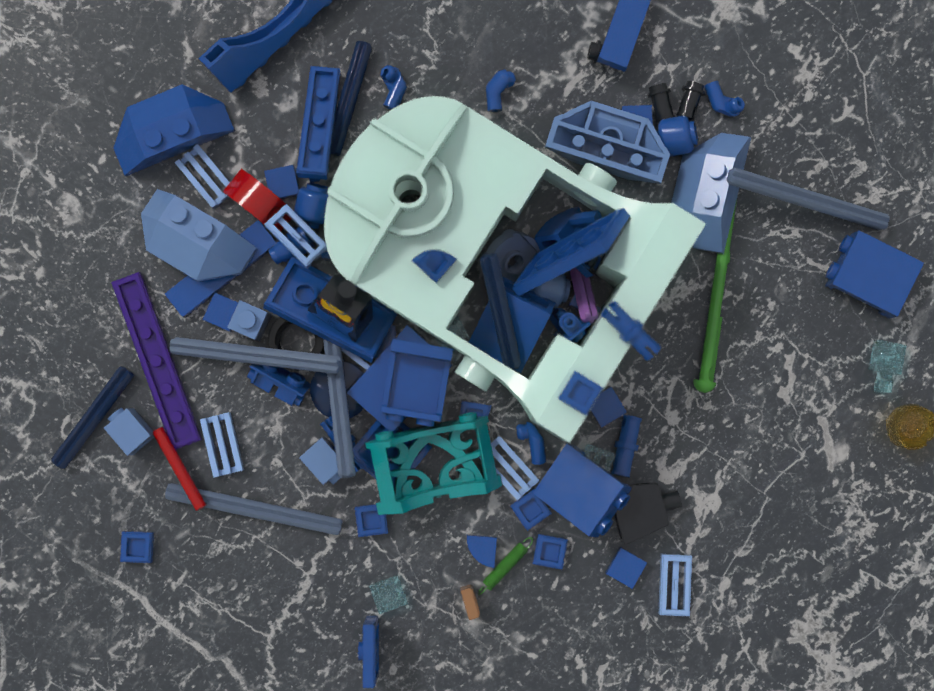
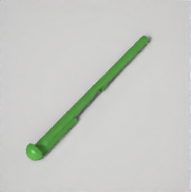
[693,200,737,393]

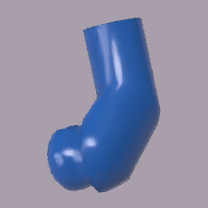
[380,65,407,110]
[486,70,516,113]
[704,81,745,117]
[516,422,546,465]

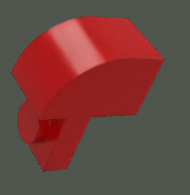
[223,168,294,232]

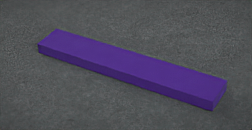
[111,272,203,450]

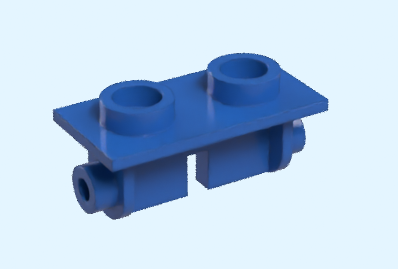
[549,308,591,343]
[247,364,311,407]

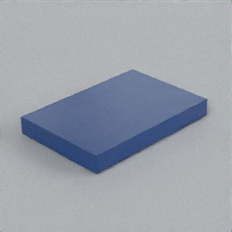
[347,325,453,432]

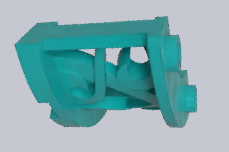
[365,412,502,515]

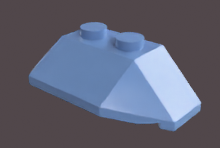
[545,101,670,184]
[671,133,751,254]
[141,189,257,282]

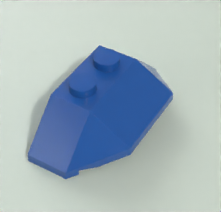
[113,84,235,176]

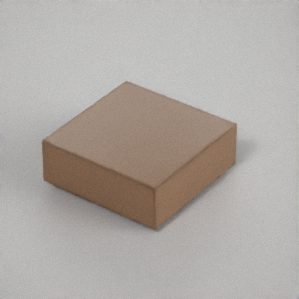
[460,584,480,620]

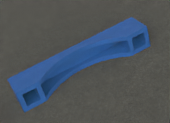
[198,0,333,93]

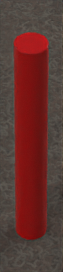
[152,427,207,511]

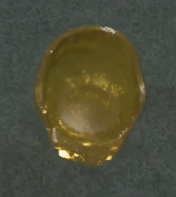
[886,404,934,450]

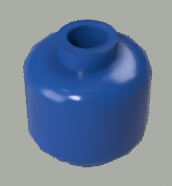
[657,115,698,157]
[294,183,329,229]

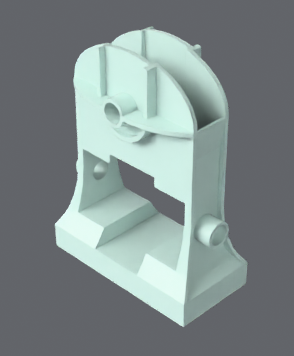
[324,96,706,443]

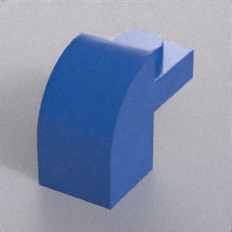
[534,207,602,251]

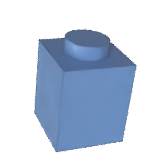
[227,300,272,342]
[104,408,154,456]
[299,437,341,485]

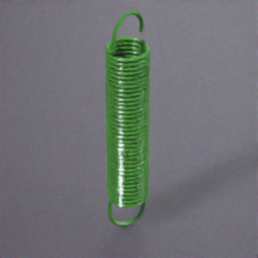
[478,537,533,595]

